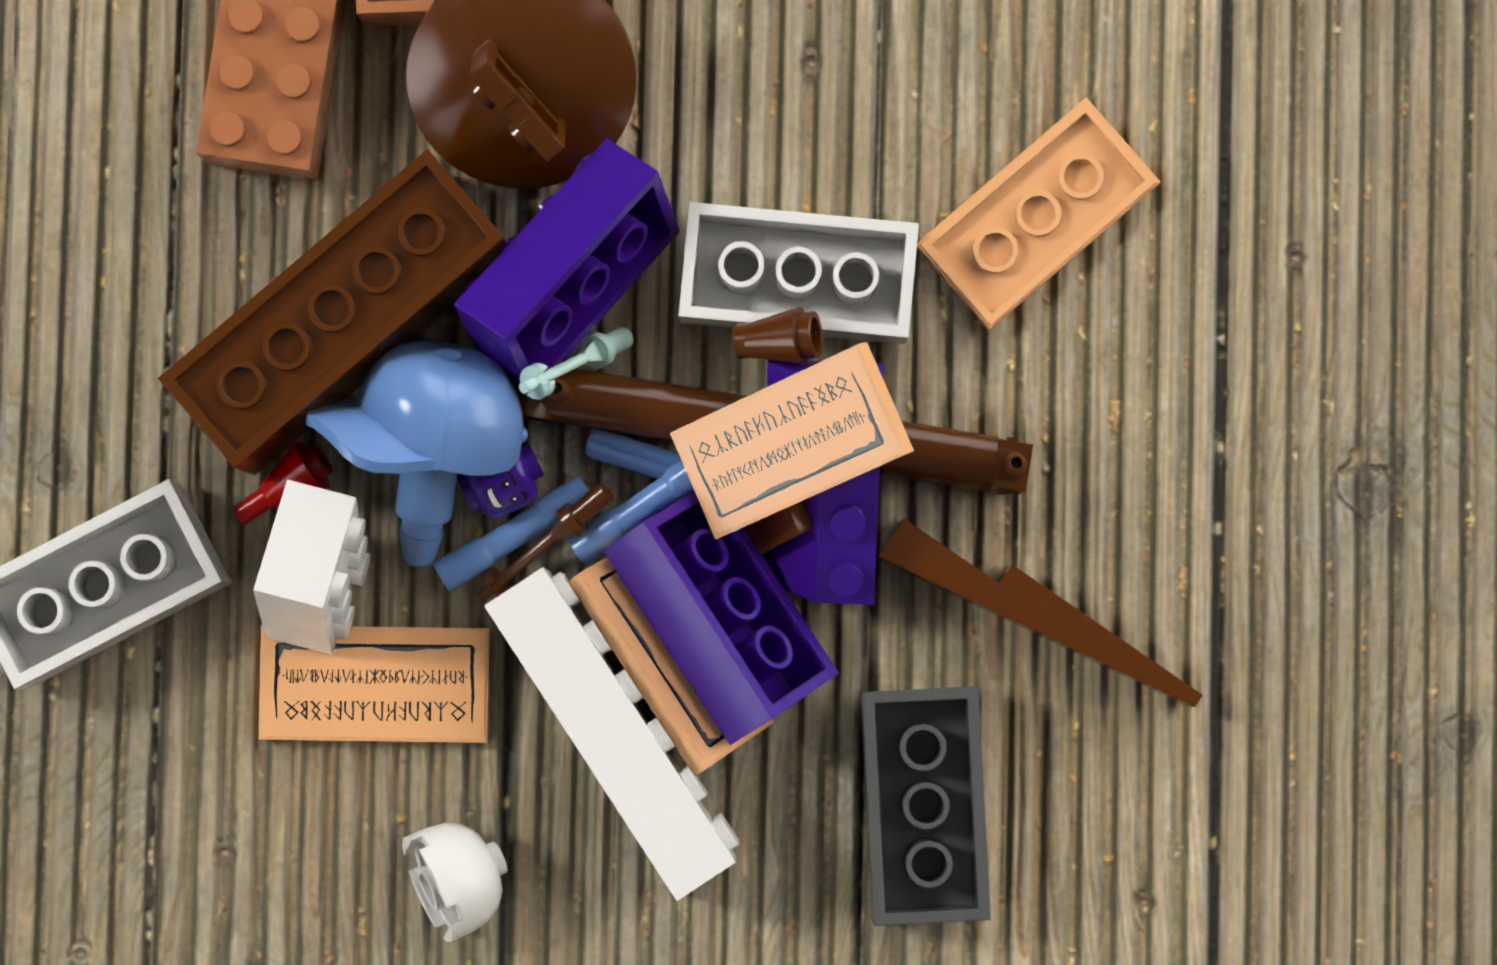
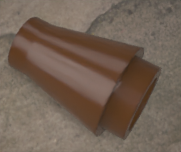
[733,307,823,365]

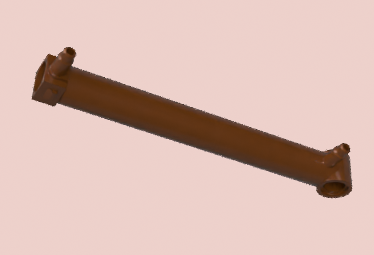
[512,368,1033,495]

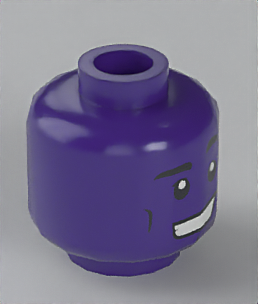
[457,445,545,520]

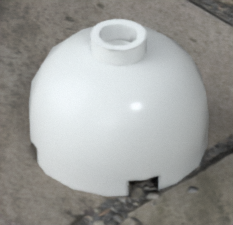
[402,823,508,942]

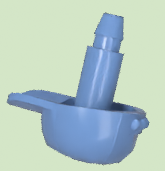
[305,339,528,568]

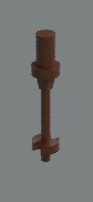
[477,482,614,602]

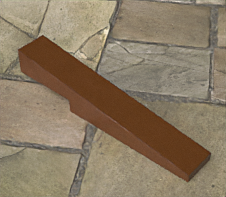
[876,519,1203,707]

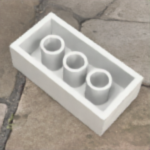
[678,202,919,344]
[0,479,232,689]

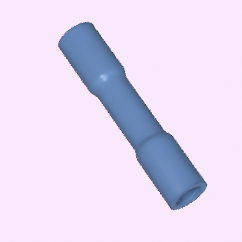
[568,460,695,565]
[432,475,589,592]

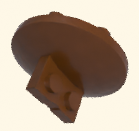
[406,0,636,189]

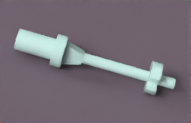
[519,327,633,400]

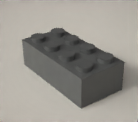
[860,686,991,926]

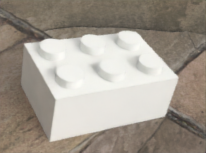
[253,480,371,655]

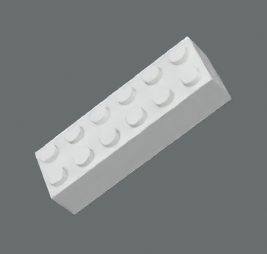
[484,567,739,901]

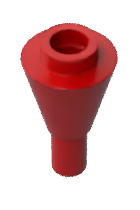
[232,441,333,525]

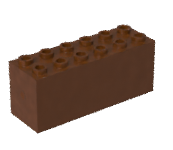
[158,149,506,476]

